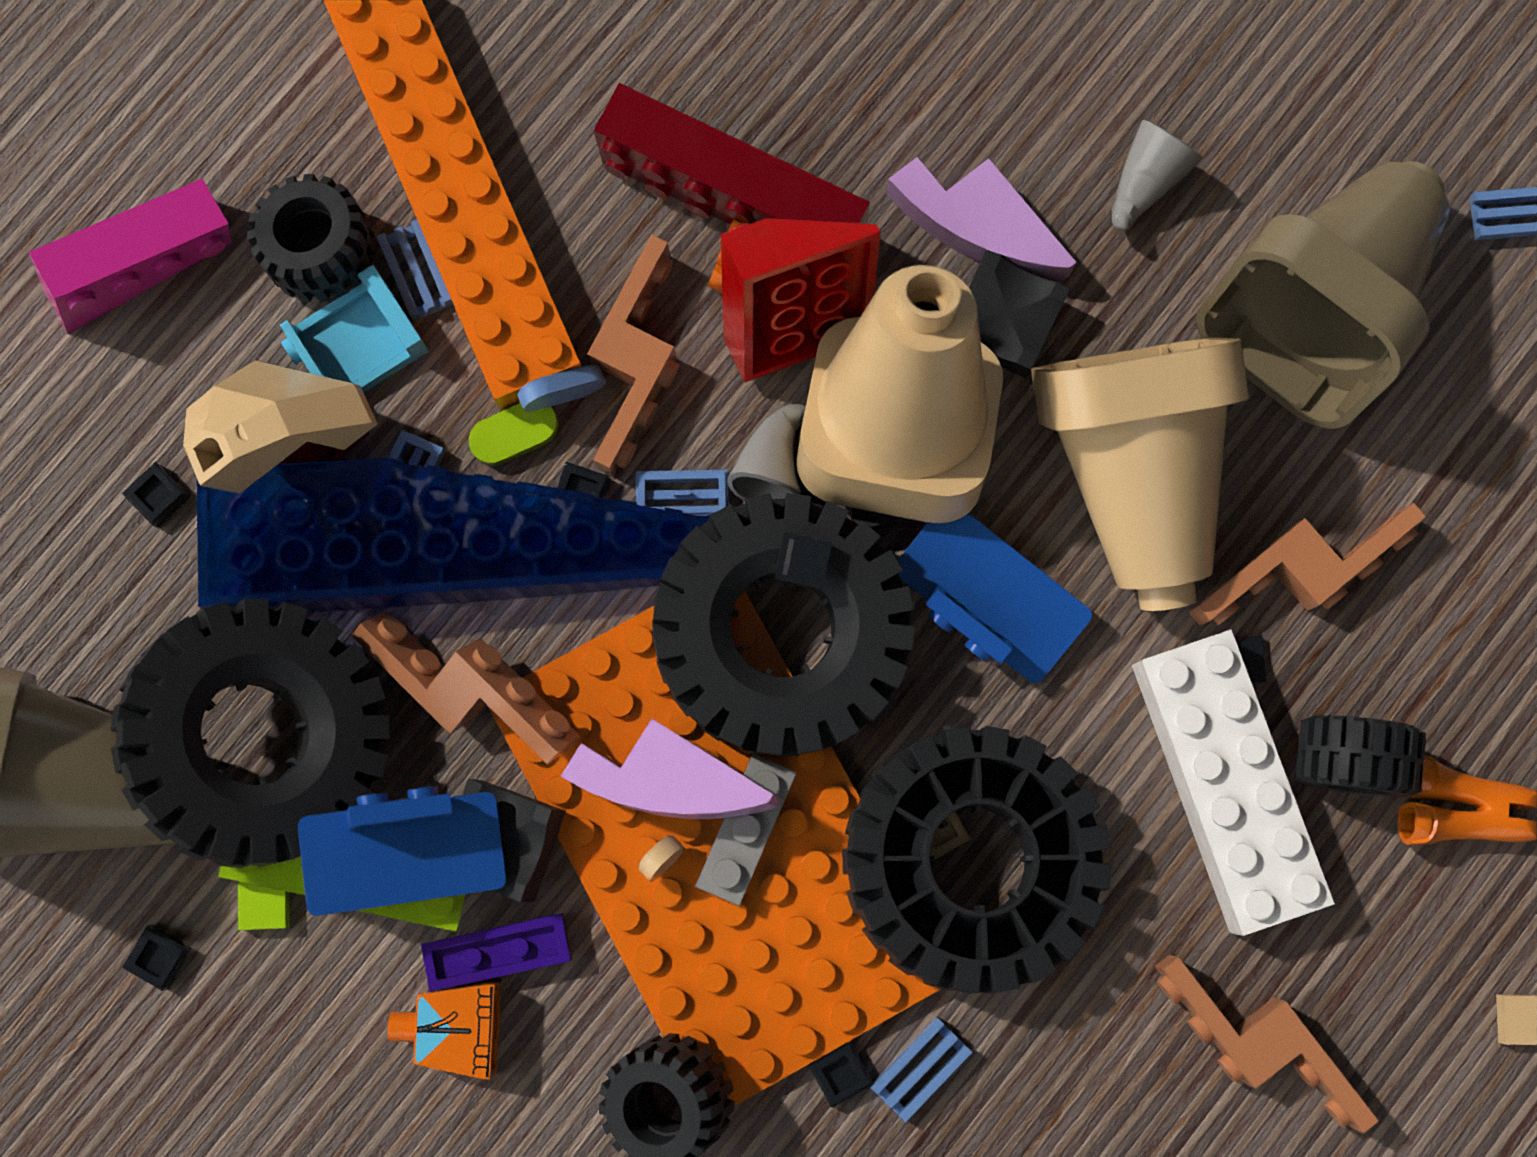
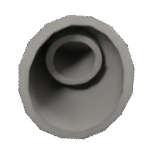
[1112,120,1203,232]
[727,404,806,502]

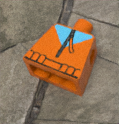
[387,981,502,1079]

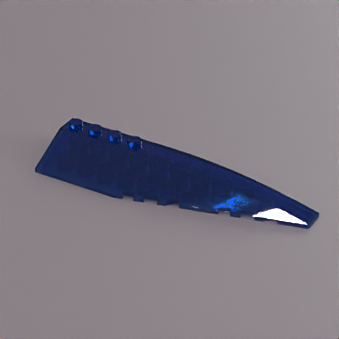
[197,458,710,613]

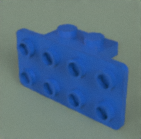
[897,513,1092,683]
[298,786,506,916]

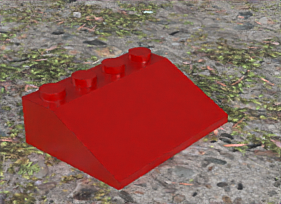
[721,218,881,383]

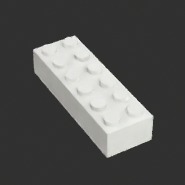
[1132,630,1334,936]

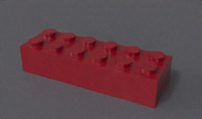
[593,83,870,229]

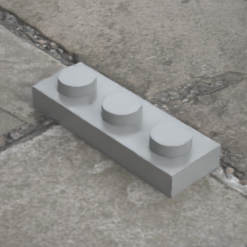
[695,754,797,906]

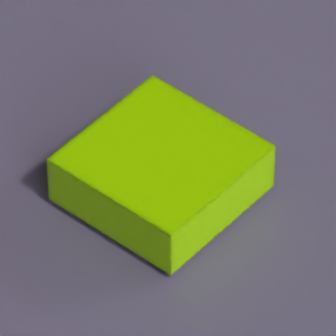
[238,882,290,930]

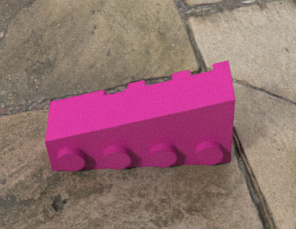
[29,178,231,334]

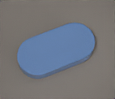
[517,364,606,412]

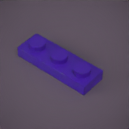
[421,913,573,992]

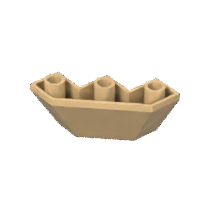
[183,360,378,493]

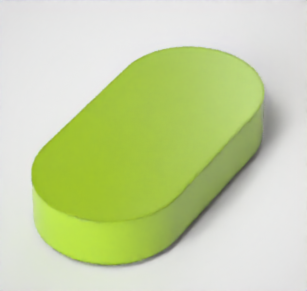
[469,403,558,466]

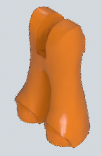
[1397,755,1537,846]

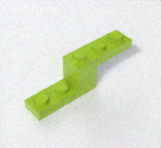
[218,856,466,932]

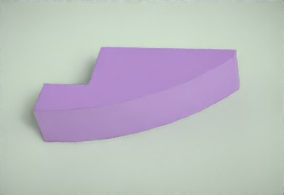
[886,157,1076,281]
[561,719,781,819]

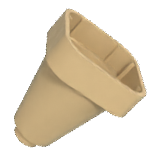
[797,265,1003,523]
[1031,338,1249,611]

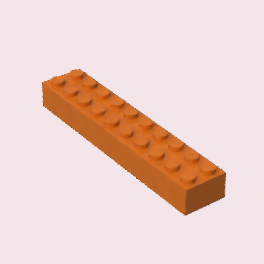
[323,0,582,411]

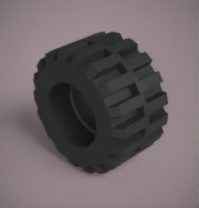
[247,174,376,302]
[1295,715,1426,797]
[599,1033,734,1157]

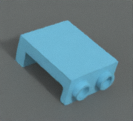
[280,265,429,393]

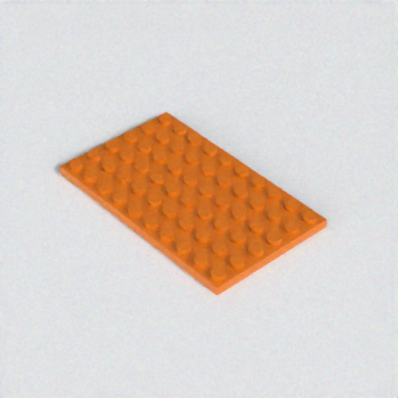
[487,591,941,1106]

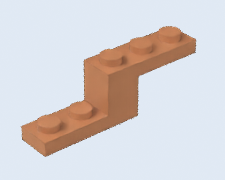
[587,234,679,477]
[1189,502,1426,626]
[351,610,580,765]
[1155,955,1379,1133]

